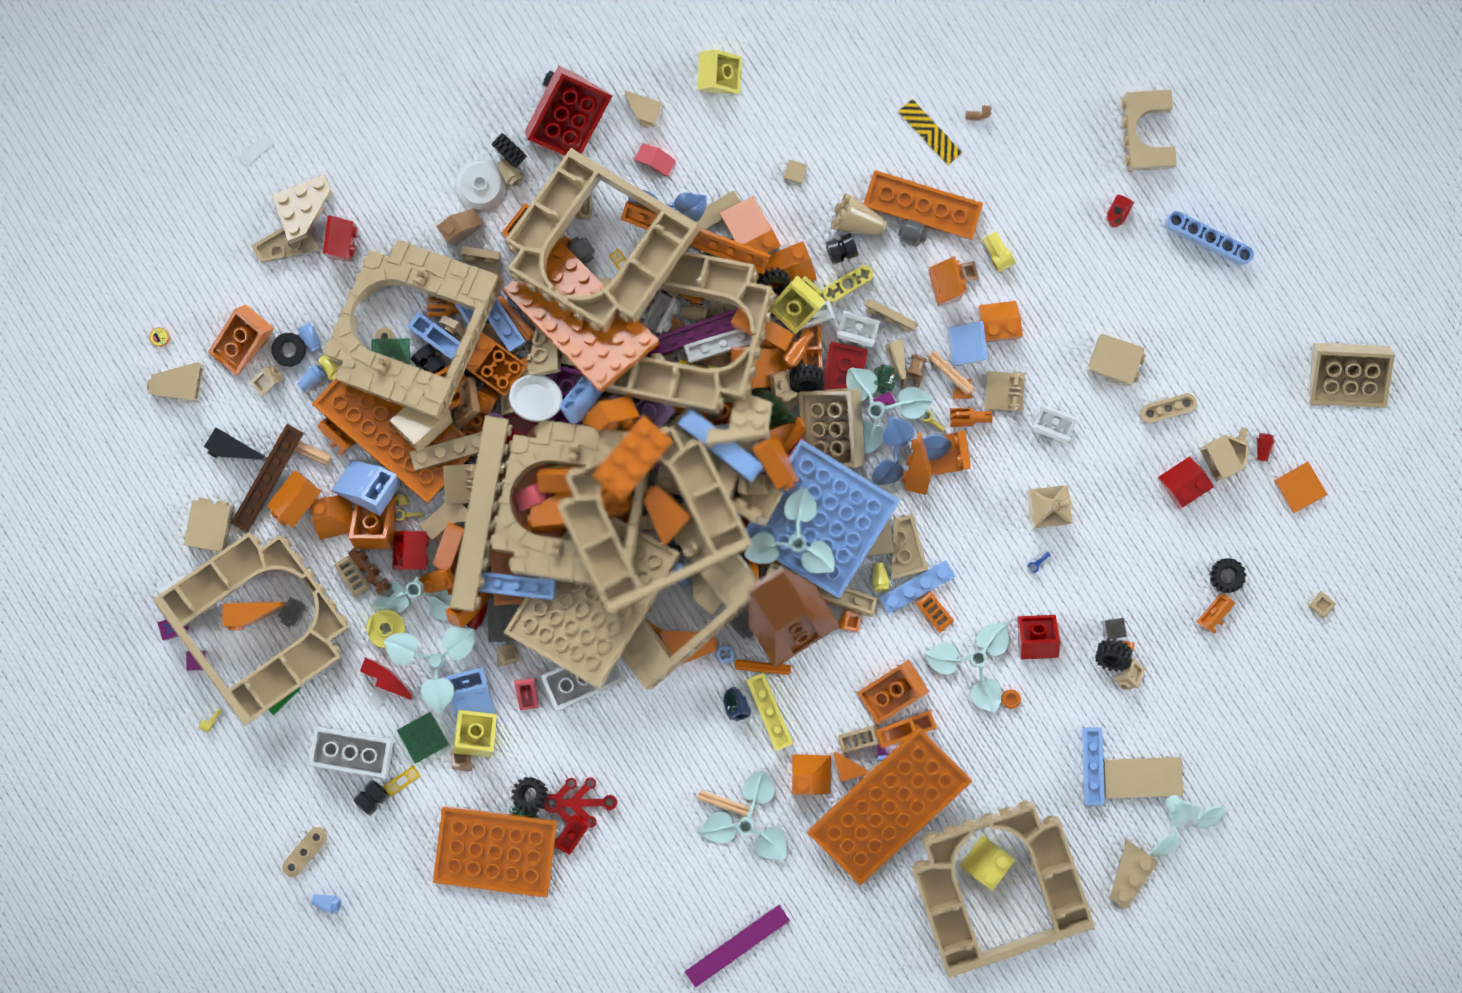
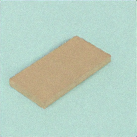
[1104,757,1183,798]

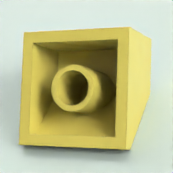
[697,49,742,95]
[769,276,826,334]
[452,710,497,758]
[959,835,1015,891]

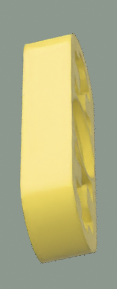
[823,265,873,303]

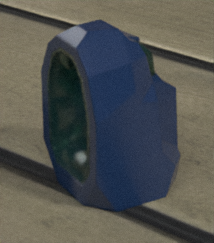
[723,687,751,721]

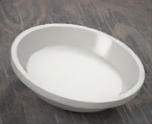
[455,159,507,211]
[509,375,562,421]

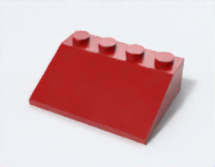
[524,65,612,156]

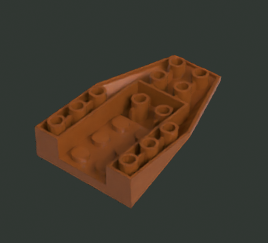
[748,567,840,668]

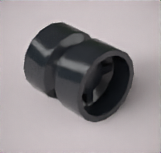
[825,233,859,265]
[410,343,446,374]
[353,779,390,816]

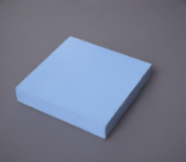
[948,322,988,366]

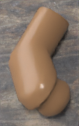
[965,105,992,121]

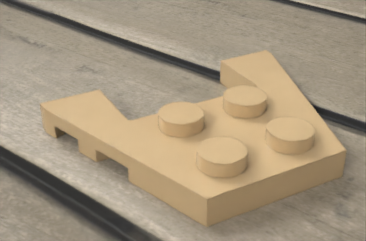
[706,395,772,447]

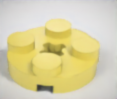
[366,609,406,648]

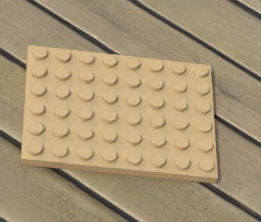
[504,517,681,689]

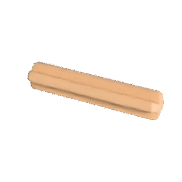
[928,351,974,395]
[277,433,331,465]
[697,790,753,817]

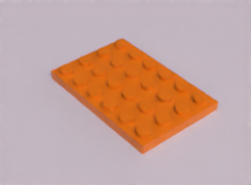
[433,805,558,898]

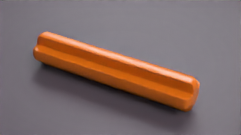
[497,295,535,341]
[734,659,791,675]

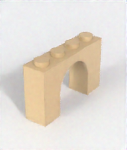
[1120,90,1177,171]
[420,503,491,572]

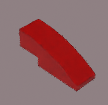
[360,657,414,700]

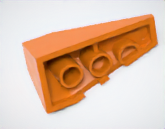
[755,241,817,288]

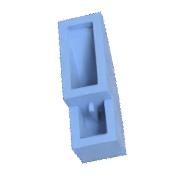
[407,311,461,360]

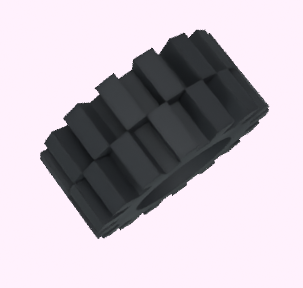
[491,133,527,168]
[756,267,791,296]
[790,364,825,393]
[1209,558,1247,593]
[1095,639,1132,672]
[511,776,549,813]

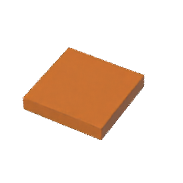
[1274,461,1328,513]

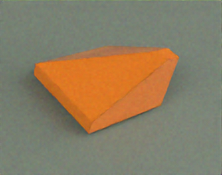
[838,610,862,632]

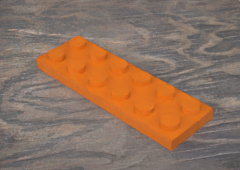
[864,170,983,240]

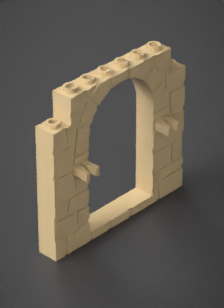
[505,148,700,333]
[324,239,504,421]
[605,251,776,415]
[490,420,651,586]
[558,426,752,614]
[620,502,760,690]
[153,532,349,727]
[910,800,1095,978]

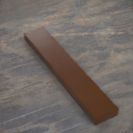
[231,423,304,533]

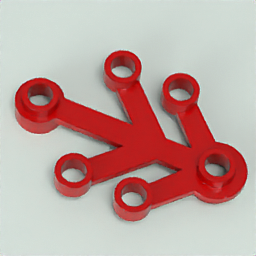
[543,777,618,828]

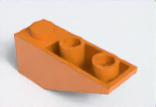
[462,384,500,436]
[901,432,932,495]

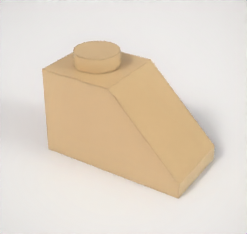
[625,91,662,128]

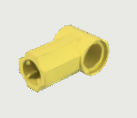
[982,231,1016,273]

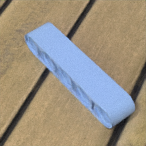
[1165,211,1254,265]
[560,375,605,423]
[677,409,763,482]

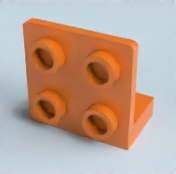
[930,430,971,475]

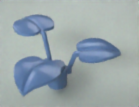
[627,190,707,222]
[872,417,952,485]

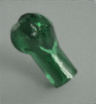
[509,805,538,818]

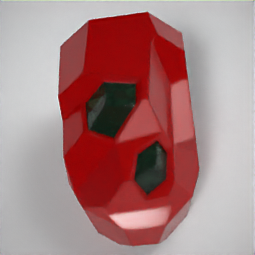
[1107,194,1134,228]

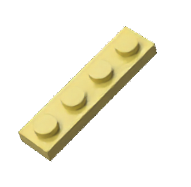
[746,672,793,751]

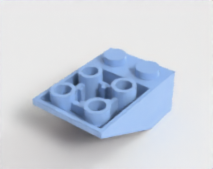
[331,460,400,515]
[445,667,498,724]

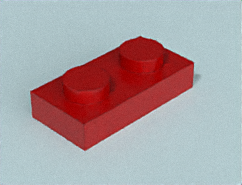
[554,814,590,855]

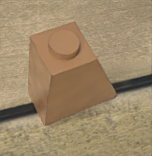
[436,209,485,247]

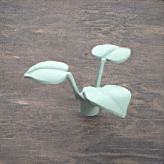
[846,368,933,454]
[744,488,835,573]
[373,535,452,620]
[924,623,1009,713]
[384,627,475,713]
[700,770,787,861]
[1150,795,1226,857]

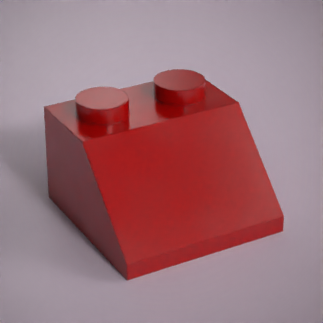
[323,215,358,262]
[1157,456,1214,509]
[392,530,429,570]
[1017,615,1060,660]

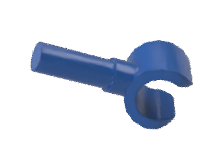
[1027,552,1051,573]

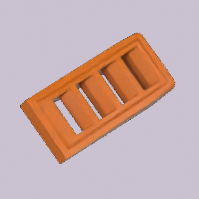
[915,591,954,633]

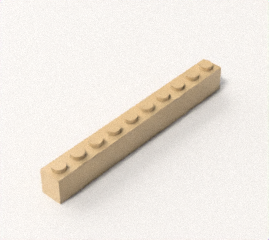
[450,416,512,612]

